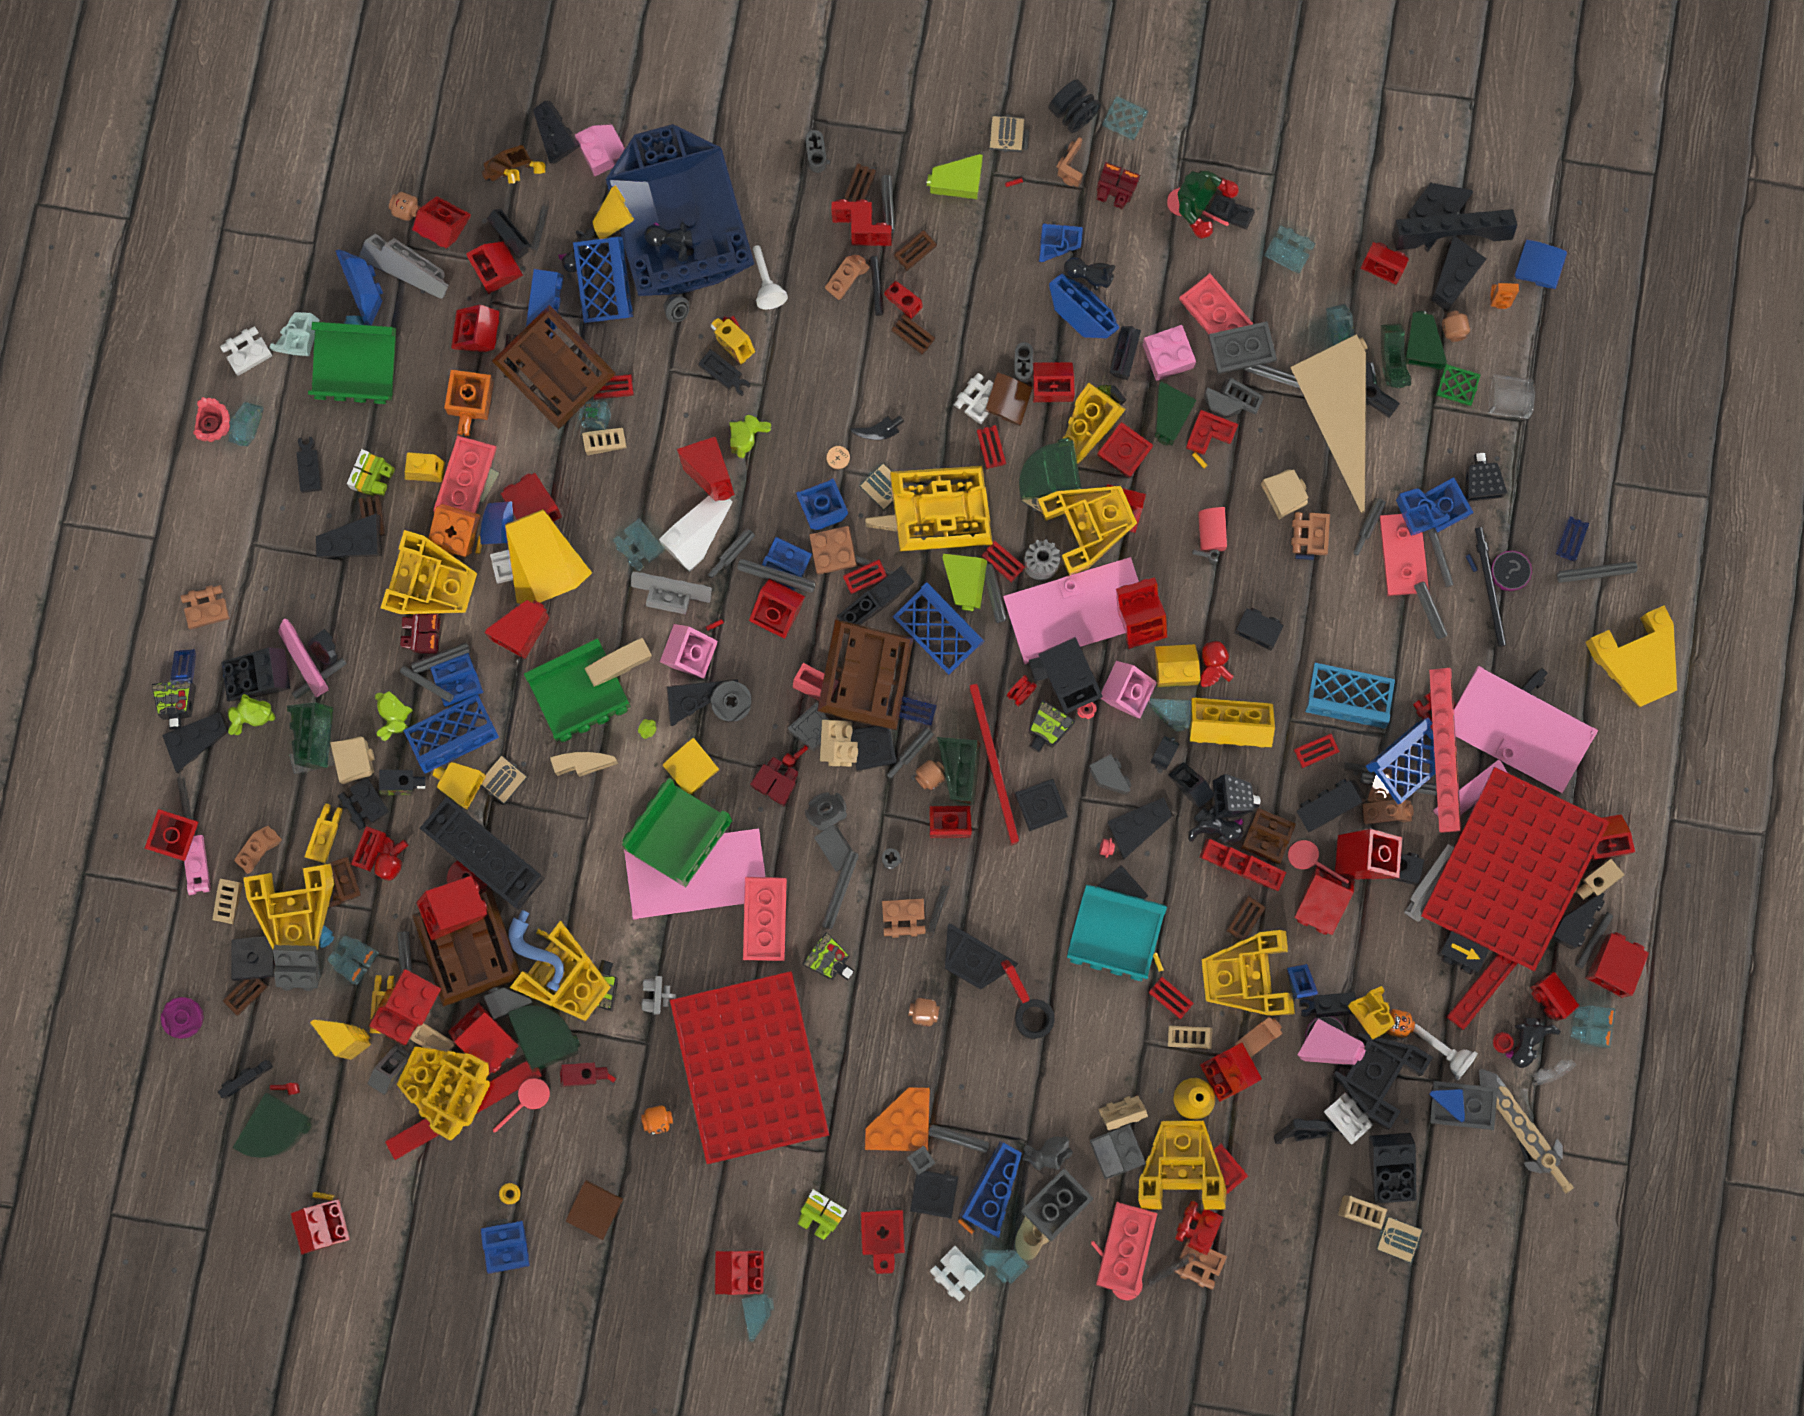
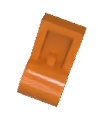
[1490,283,1519,309]

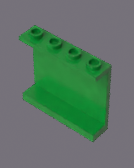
[308,322,396,404]
[524,638,631,743]
[622,778,732,888]

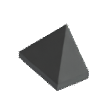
[1204,387,1244,419]

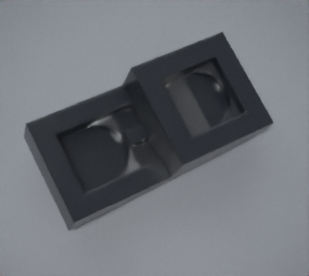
[1208,194,1255,230]

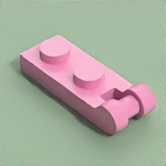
[184,835,211,895]

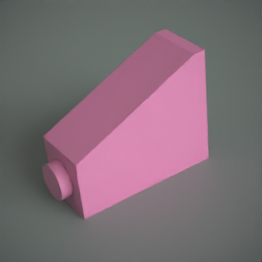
[1298,1019,1365,1065]

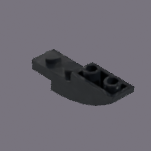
[837,566,914,625]

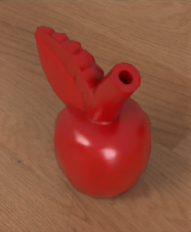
[1200,641,1234,687]
[374,836,409,881]

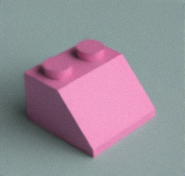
[575,125,625,176]
[660,624,718,679]
[1101,661,1157,719]

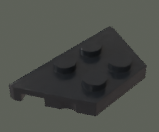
[1407,183,1474,252]
[945,923,1018,990]

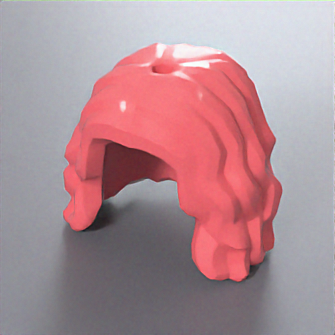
[193,397,232,442]

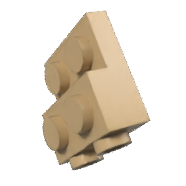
[820,720,858,767]

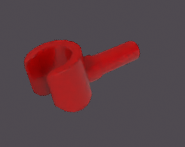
[782,745,809,767]
[269,1083,300,1096]

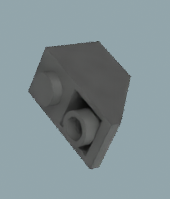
[1088,754,1131,795]

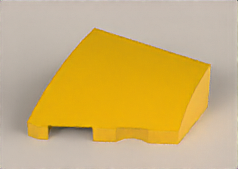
[593,185,634,239]
[1348,986,1395,1039]

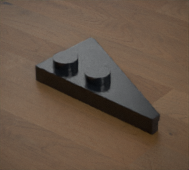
[666,679,738,726]
[1273,1118,1343,1144]

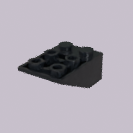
[1038,637,1103,714]
[221,647,291,702]
[1369,1132,1417,1204]

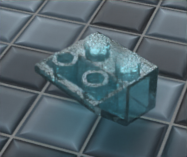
[980,1249,1029,1284]

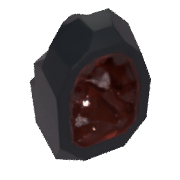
[308,629,338,665]

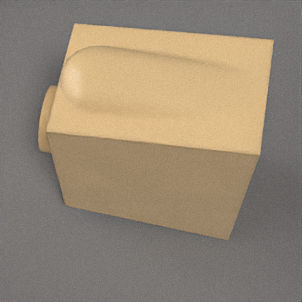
[1261,469,1309,520]
[330,736,375,784]

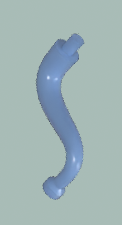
[508,910,564,991]

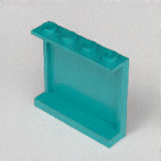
[1067,884,1167,981]

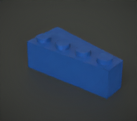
[526,269,564,339]
[959,1141,1022,1238]

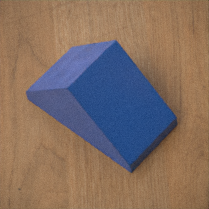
[1287,964,1318,1000]
[1429,1089,1465,1123]

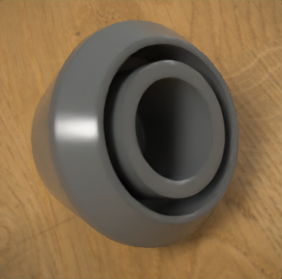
[663,296,690,323]

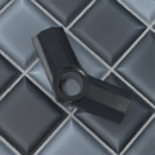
[1366,362,1400,418]

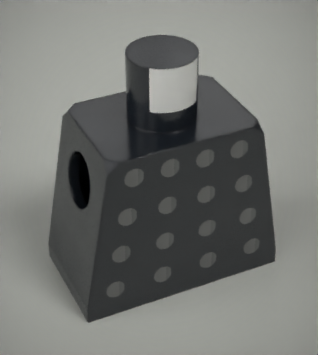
[1465,453,1507,502]
[1212,774,1261,818]

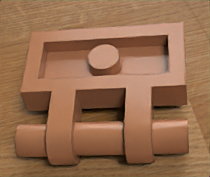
[1291,512,1330,555]
[181,585,230,629]
[882,899,925,938]
[1175,1239,1227,1289]

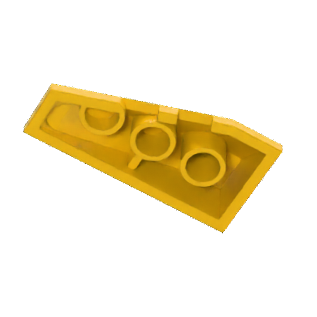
[1056,383,1126,472]

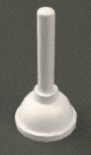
[753,245,788,309]
[1413,1024,1478,1080]

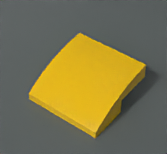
[663,738,719,795]

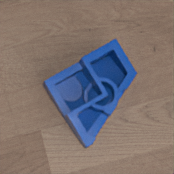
[1039,224,1083,262]
[1396,488,1450,536]

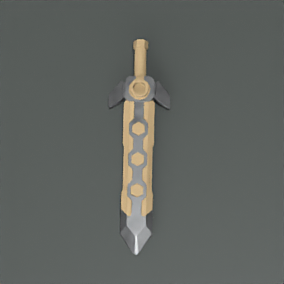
[1479,1069,1574,1194]

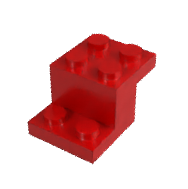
[831,199,892,246]
[1116,577,1168,649]
[368,969,441,1046]

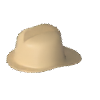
[1015,1216,1049,1260]

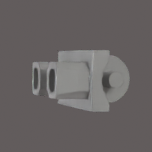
[641,976,676,1015]

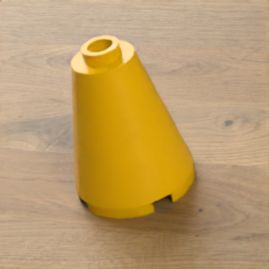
[1173,1078,1215,1120]

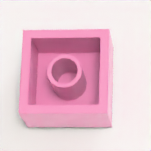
[1142,325,1196,381]

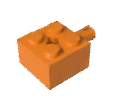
[444,370,494,436]
[429,504,481,557]

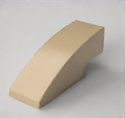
[585,638,652,687]
[550,752,618,777]

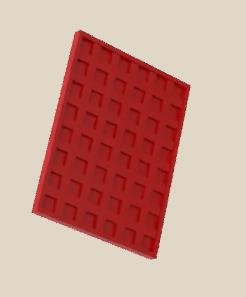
[1420,767,1609,971]
[670,971,830,1164]

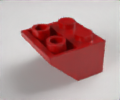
[466,241,523,295]
[1033,362,1075,402]
[1590,814,1635,862]
[1530,972,1580,1021]
[1200,1042,1262,1102]
[290,1199,350,1255]
[715,1251,764,1295]

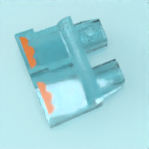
[327,935,380,985]
[1571,1005,1615,1049]

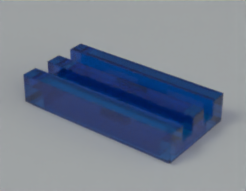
[1556,516,1589,562]
[170,649,196,685]
[899,697,937,726]

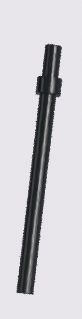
[1475,527,1506,647]

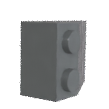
[1021,1168,1094,1242]

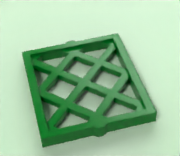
[1436,364,1481,406]

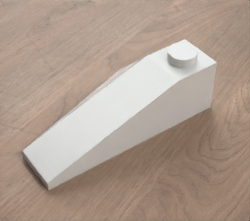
[659,496,733,572]

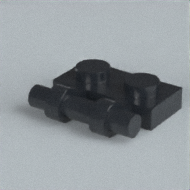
[338,777,390,830]

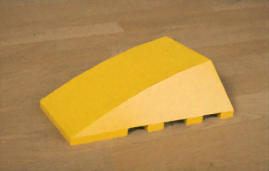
[505,509,592,604]
[510,921,611,1021]

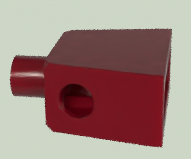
[560,1063,608,1088]

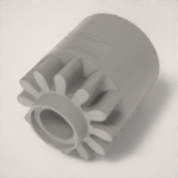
[1024,539,1060,581]

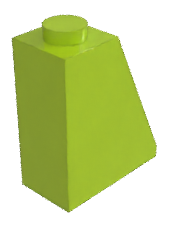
[927,154,983,199]
[942,554,987,612]

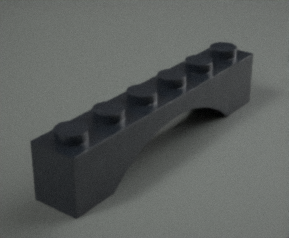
[1392,209,1518,250]

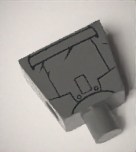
[788,702,828,751]

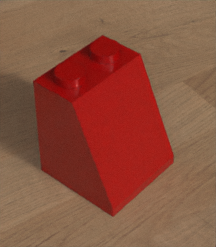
[677,437,735,501]
[500,473,562,522]
[484,600,550,659]
[1335,829,1402,879]
[1294,866,1355,935]
[416,876,487,941]
[1585,932,1649,998]
[448,1002,519,1076]

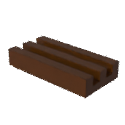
[844,163,876,202]
[894,230,937,271]
[891,314,935,355]
[359,495,386,536]
[1226,896,1266,941]
[223,978,269,1016]

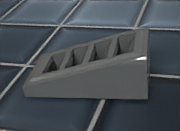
[1219,377,1264,414]

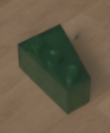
[287,702,333,769]
[937,737,981,805]

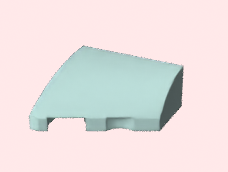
[269,312,320,356]

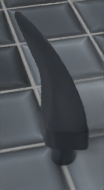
[850,415,904,440]

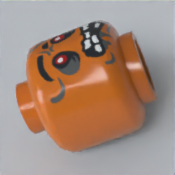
[1386,1009,1415,1039]
[641,1105,673,1135]

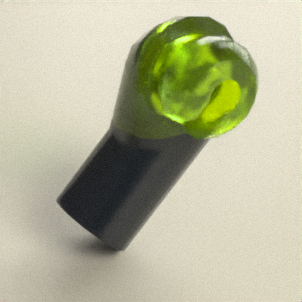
[1098,385,1127,405]

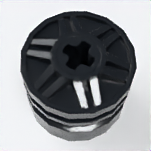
[1048,79,1101,133]

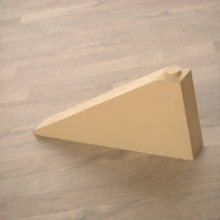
[1290,334,1368,514]

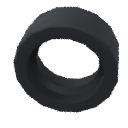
[1015,999,1055,1039]

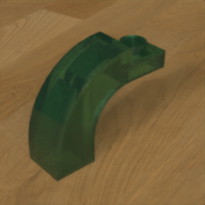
[1381,324,1411,388]

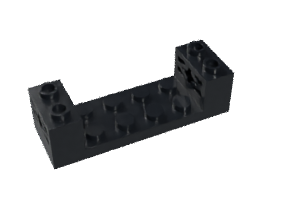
[419,796,545,910]

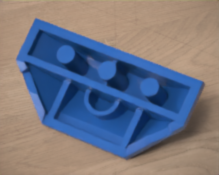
[336,249,383,326]
[1049,274,1120,338]

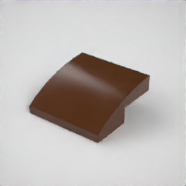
[984,372,1033,426]
[1241,808,1296,865]
[327,857,361,909]
[565,1180,623,1240]

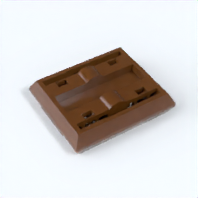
[492,305,616,430]
[817,619,914,730]
[412,887,521,1007]

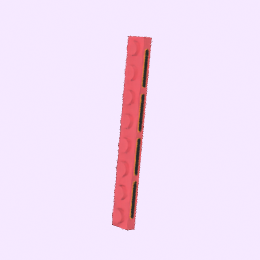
[1429,668,1462,833]

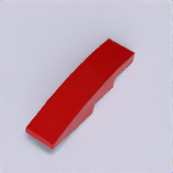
[1199,839,1286,891]

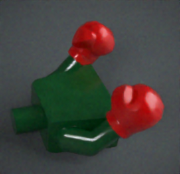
[1178,171,1239,239]

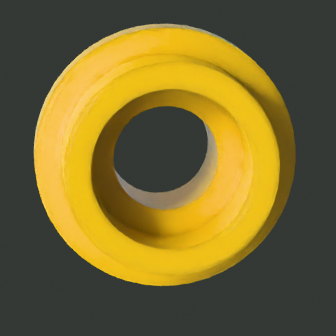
[499,1183,521,1204]

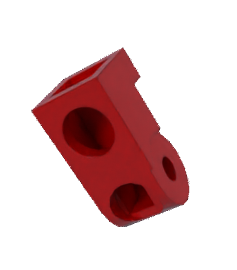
[884,281,923,320]

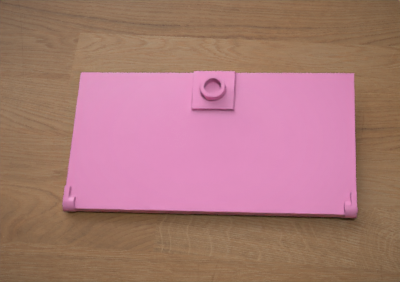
[1003,557,1139,665]
[1454,666,1598,793]
[624,829,765,920]

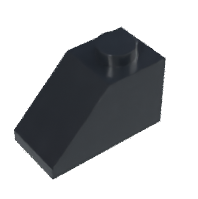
[1168,762,1214,808]

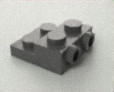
[273,945,321,991]

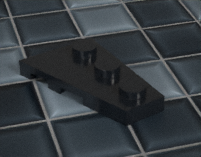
[533,100,581,164]
[162,712,228,773]
[1107,797,1172,860]

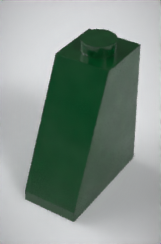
[1403,311,1447,370]
[1155,381,1196,446]

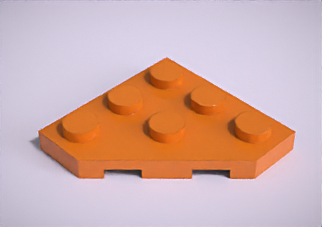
[865,1087,930,1151]

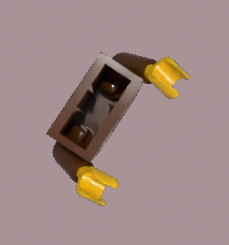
[482,144,545,183]

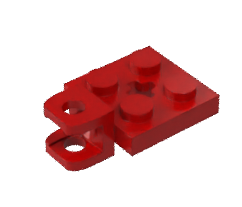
[861,1210,905,1274]

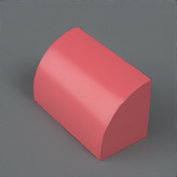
[1198,507,1227,552]
[793,663,839,701]

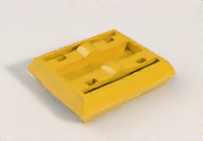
[890,466,993,551]

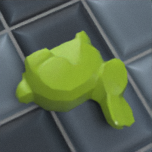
[729,415,771,458]
[375,691,413,741]
[228,694,276,735]

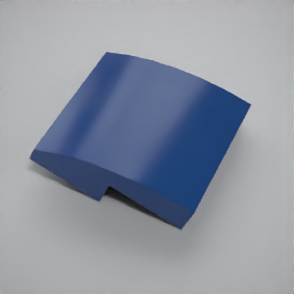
[1515,239,1567,289]
[480,501,514,545]
[762,537,813,591]
[430,653,484,707]
[481,1221,530,1274]

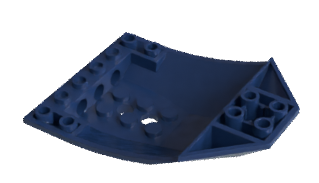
[606,124,754,296]

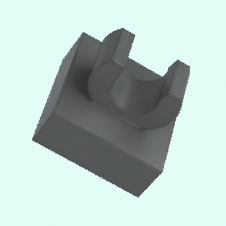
[907,1146,935,1175]

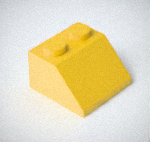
[1154,644,1200,687]

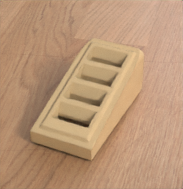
[582,428,627,456]
[865,514,897,531]
[212,879,243,924]
[1168,1026,1212,1049]
[1338,1195,1387,1229]

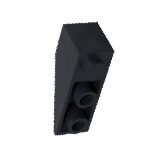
[1551,893,1605,950]

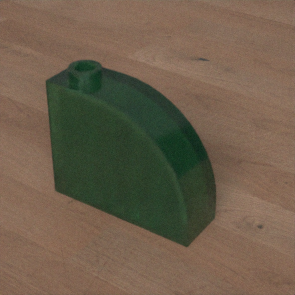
[1019,438,1082,500]
[508,1006,581,1073]
[232,1093,313,1158]

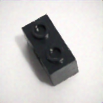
[1391,852,1424,885]

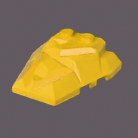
[397,1047,490,1140]

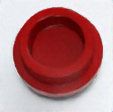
[1493,1032,1514,1053]

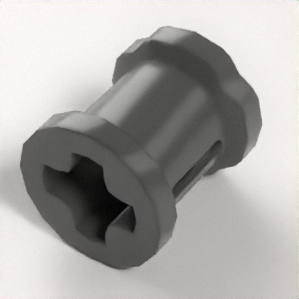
[882,849,900,869]

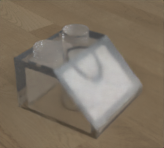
[1488,374,1535,419]

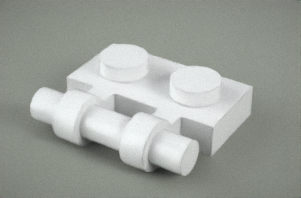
[220,326,273,376]
[954,373,993,424]
[1324,1092,1373,1144]
[930,1246,985,1302]

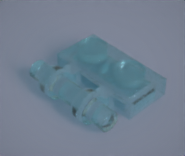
[1264,226,1316,274]
[613,518,665,571]

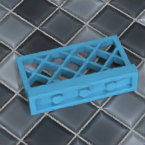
[1305,663,1395,729]

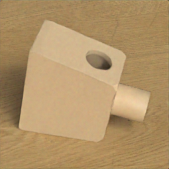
[1576,859,1624,900]

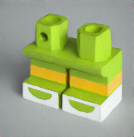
[347,449,395,496]
[798,1189,847,1240]

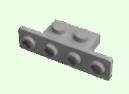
[631,571,712,614]

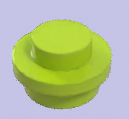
[638,719,656,739]

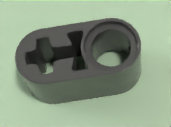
[806,130,827,173]
[1014,342,1033,384]

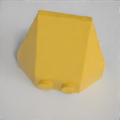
[381,530,478,614]

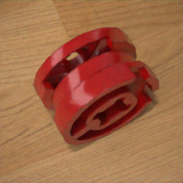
[1006,675,1037,707]

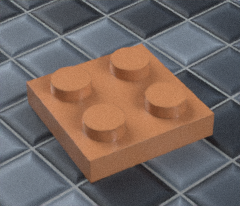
[809,526,857,575]

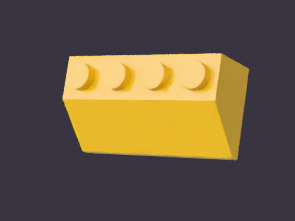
[1189,698,1275,748]
[310,1020,372,1060]

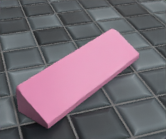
[278,619,329,697]
[1433,760,1508,816]

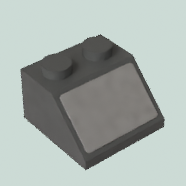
[1089,1124,1146,1180]

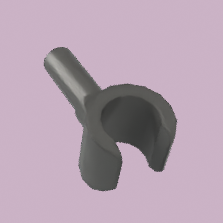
[1192,549,1220,564]

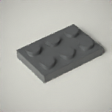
[1208,321,1277,374]
[1430,1081,1498,1130]

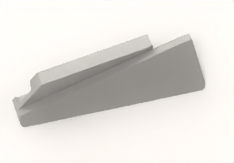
[359,233,448,299]
[1404,844,1454,922]

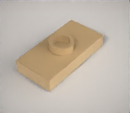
[409,1023,456,1051]

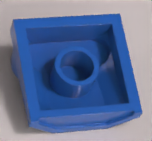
[1424,477,1474,533]
[796,478,848,530]

